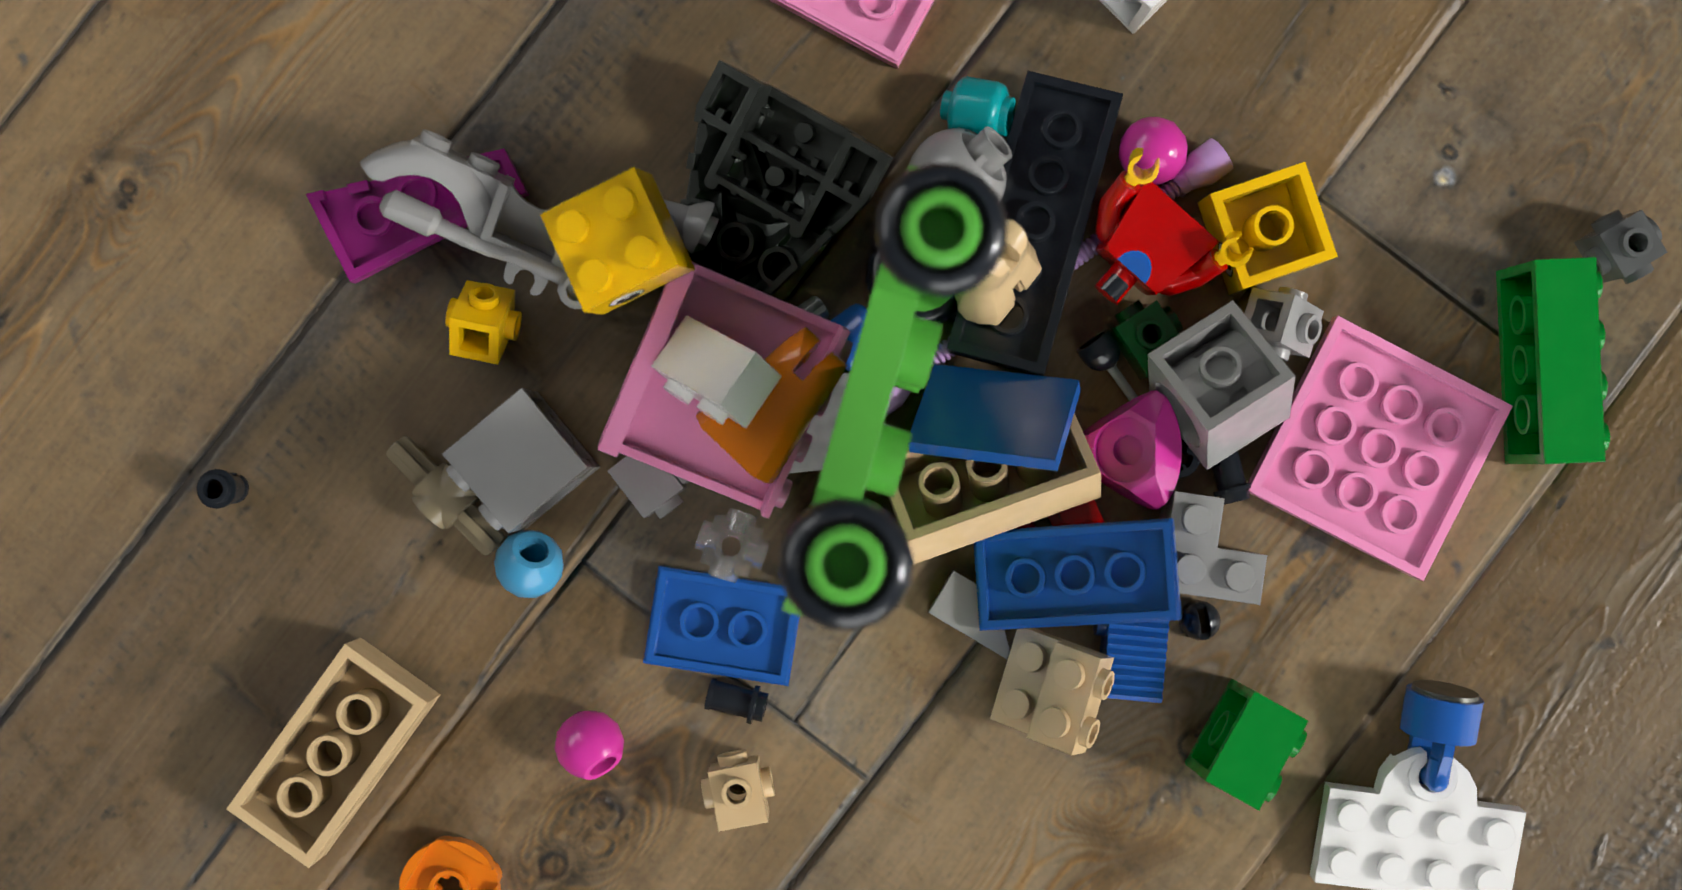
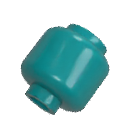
[940,76,1016,136]

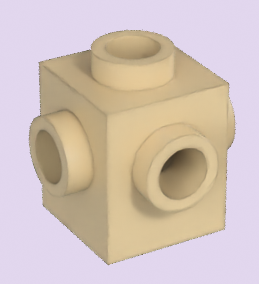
[701,750,775,832]

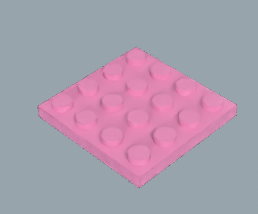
[1248,316,1513,581]

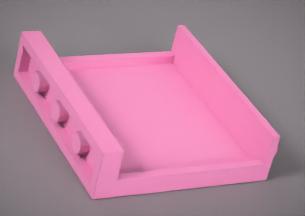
[597,262,853,519]

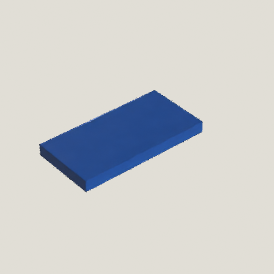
[974,518,1182,631]

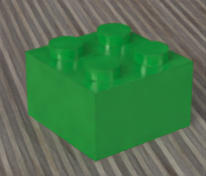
[1184,678,1309,811]

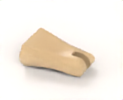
[954,219,1042,325]

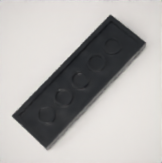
[946,71,1123,376]

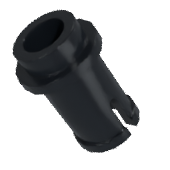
[1212,451,1251,505]
[196,469,249,509]
[704,678,769,724]

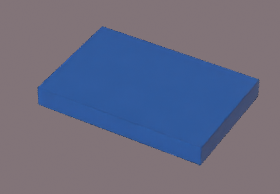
[909,364,1081,471]
[643,565,800,686]

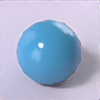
[494,530,564,598]

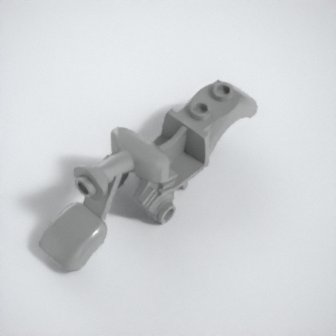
[360,129,719,309]

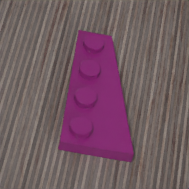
[306,148,529,284]

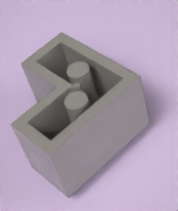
[1160,491,1267,605]

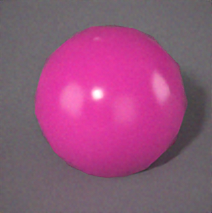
[1119,117,1188,186]
[554,710,624,780]

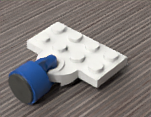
[1310,680,1526,890]

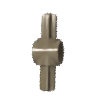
[386,436,505,556]

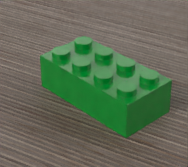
[1496,257,1610,464]

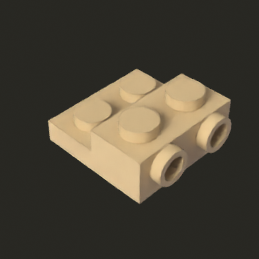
[990,628,1115,755]

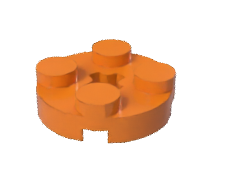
[399,835,502,890]

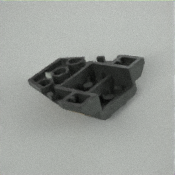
[680,60,893,295]

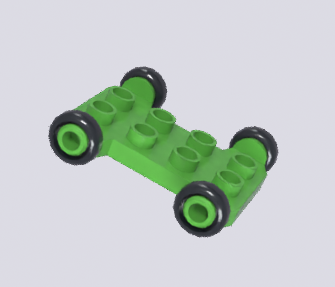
[779,163,1007,631]

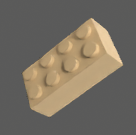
[888,413,1101,565]
[226,638,441,868]

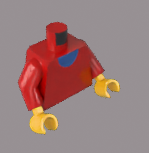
[1095,148,1254,305]

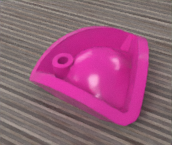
[1083,390,1182,510]

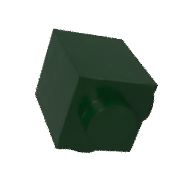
[1109,300,1183,380]

